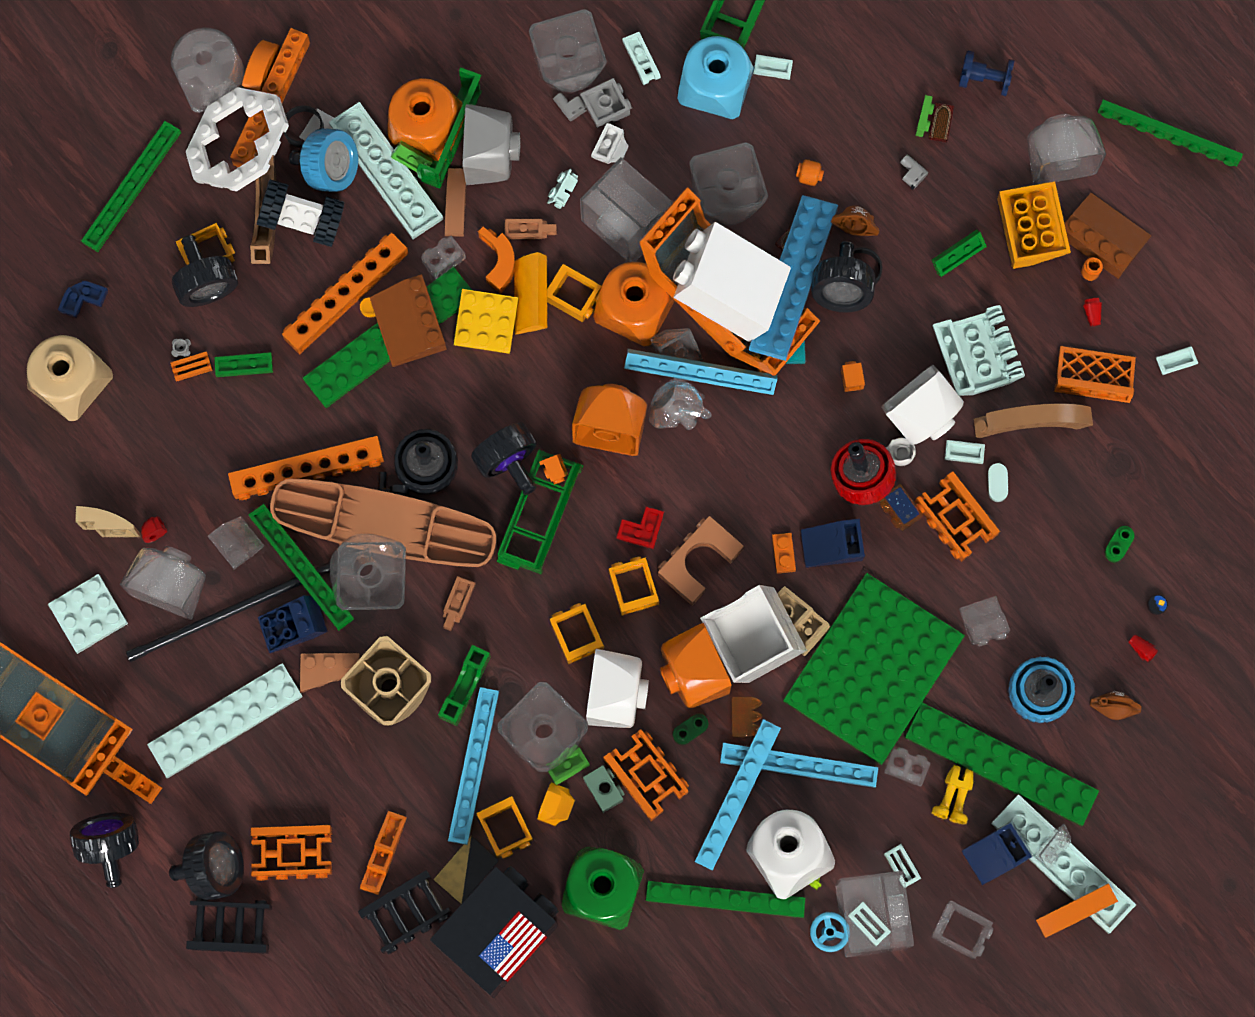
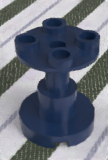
[959,51,1015,96]

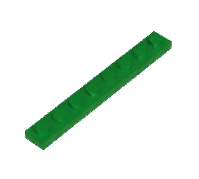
[1097,100,1243,167]
[81,121,181,252]
[248,504,354,631]
[646,881,805,918]

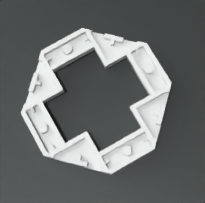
[186,87,289,191]

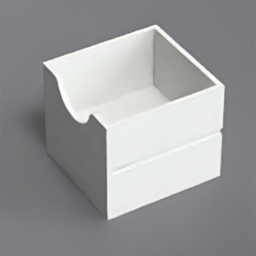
[700,585,807,683]

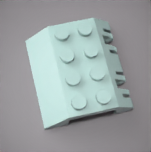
[933,305,1025,396]

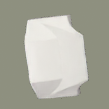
[591,123,629,164]

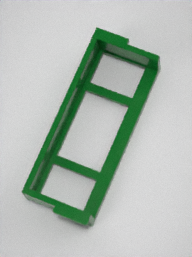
[700,0,766,49]
[417,67,482,189]
[497,449,583,574]

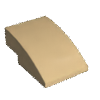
[76,506,141,537]
[777,586,830,656]

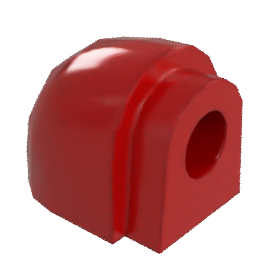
[141,516,168,543]

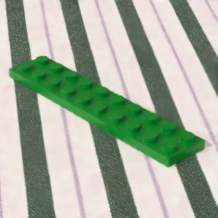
[303,267,472,408]
[905,702,1099,827]

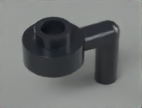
[378,472,409,496]

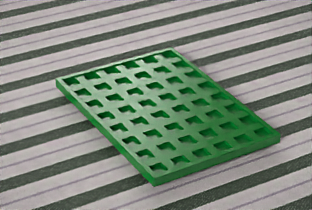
[783,573,965,765]

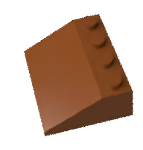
[1065,193,1151,279]
[369,274,447,367]

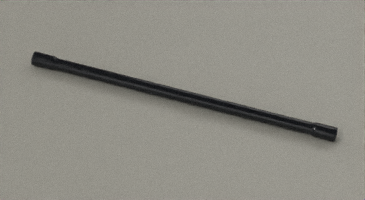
[126,549,362,662]

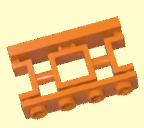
[915,471,1000,562]
[603,729,689,821]
[251,825,332,881]

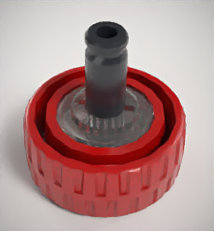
[830,439,896,505]

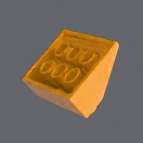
[997,181,1071,269]

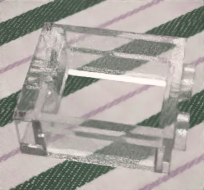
[931,900,994,959]

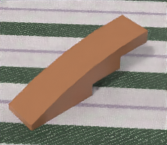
[445,168,467,237]

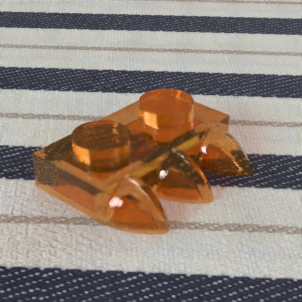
[732,697,763,737]

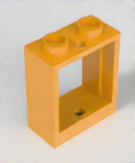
[176,223,235,265]
[547,264,602,322]
[609,556,659,615]
[550,603,604,664]
[476,796,533,859]

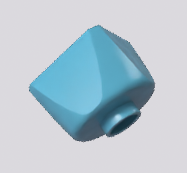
[677,36,754,119]

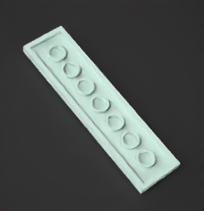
[329,102,444,239]
[147,663,303,778]
[991,794,1136,934]

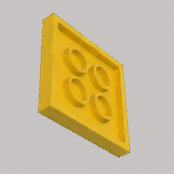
[454,289,519,354]

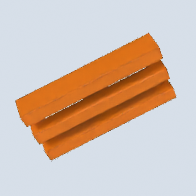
[170,351,212,382]

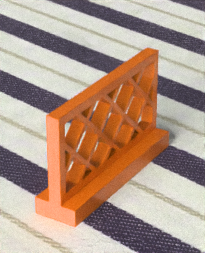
[1054,346,1136,403]

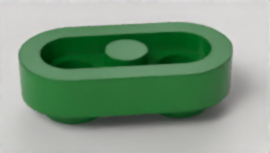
[1105,526,1135,562]

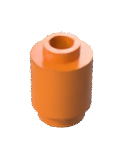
[1081,257,1103,281]

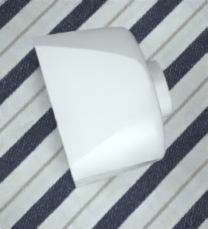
[881,365,964,445]
[586,649,649,728]
[746,810,835,899]

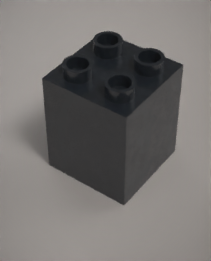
[430,866,559,998]

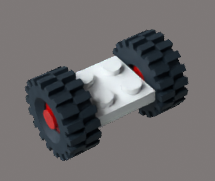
[256,179,345,247]

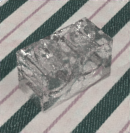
[421,235,466,280]
[884,747,931,787]

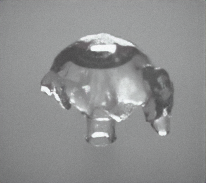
[649,378,712,430]

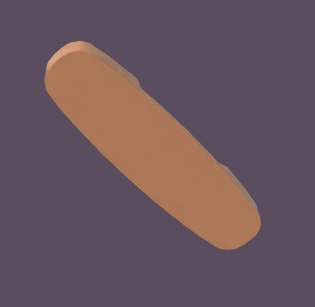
[270,479,497,567]

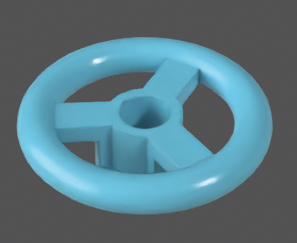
[810,912,850,952]

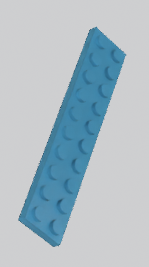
[749,195,838,361]

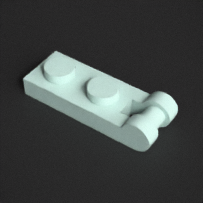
[622,32,661,85]

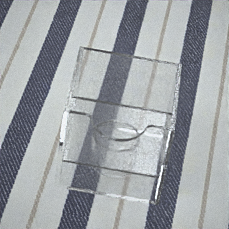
[580,157,673,262]
[835,871,914,958]

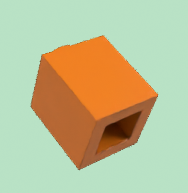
[841,361,865,392]

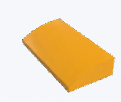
[514,252,547,335]

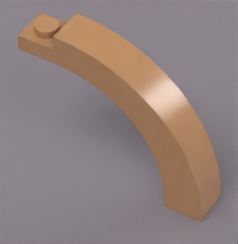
[250,152,276,264]
[974,404,1093,438]

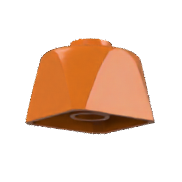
[388,78,465,162]
[593,262,675,347]
[572,384,647,456]
[660,623,732,708]

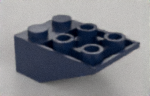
[801,519,865,568]
[258,596,328,653]
[962,821,1033,885]

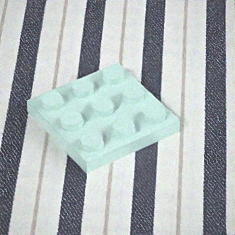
[48,574,128,654]

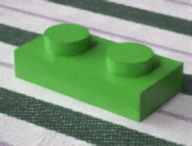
[915,95,935,137]
[391,141,433,172]
[546,748,590,785]

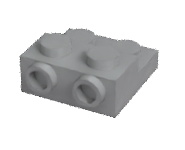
[580,78,632,127]

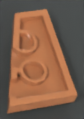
[300,653,360,693]

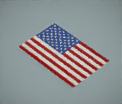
[479,911,547,982]

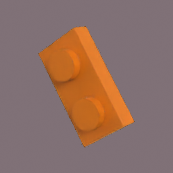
[772,533,796,574]

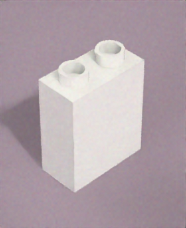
[673,222,791,342]

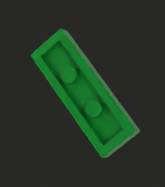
[931,230,987,277]
[215,353,273,377]

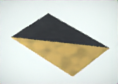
[433,836,499,904]

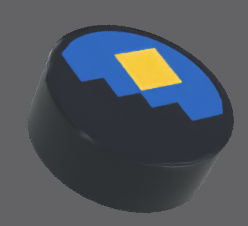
[1147,595,1168,615]

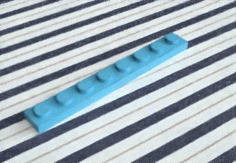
[624,349,777,395]
[448,687,499,845]
[695,719,781,870]
[720,743,878,788]

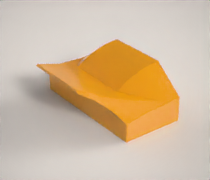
[537,782,575,827]

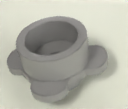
[171,339,191,357]

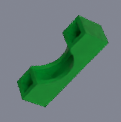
[438,645,491,726]

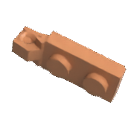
[505,219,557,239]
[443,576,476,631]

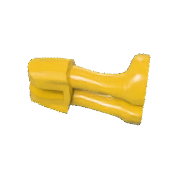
[931,765,973,824]

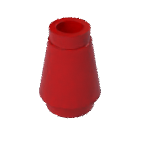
[1083,298,1102,326]
[1128,634,1158,662]

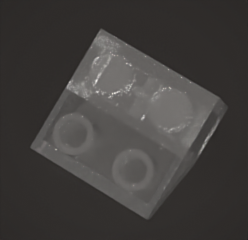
[208,516,264,570]

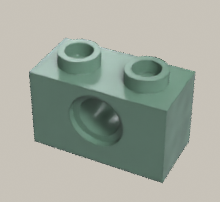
[583,766,625,813]

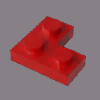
[617,507,664,549]

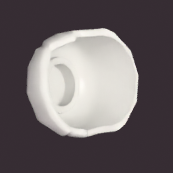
[886,437,916,466]

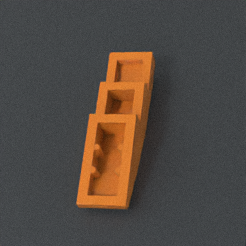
[85,744,162,804]
[360,811,407,895]
[1036,883,1118,938]

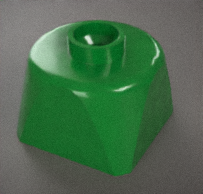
[561,847,644,930]

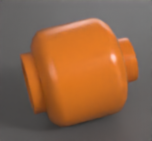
[796,159,824,186]

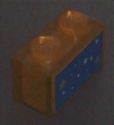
[880,484,923,531]

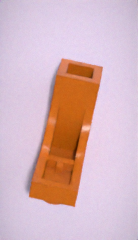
[242,40,280,92]
[478,227,515,294]

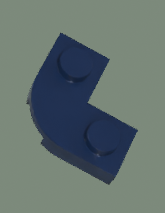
[58,281,108,318]

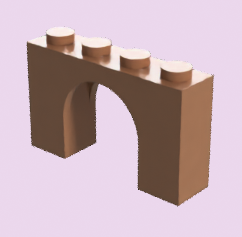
[658,516,744,606]

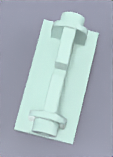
[547,169,578,209]

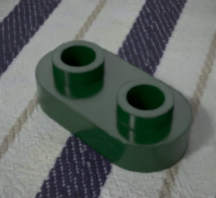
[673,714,709,745]

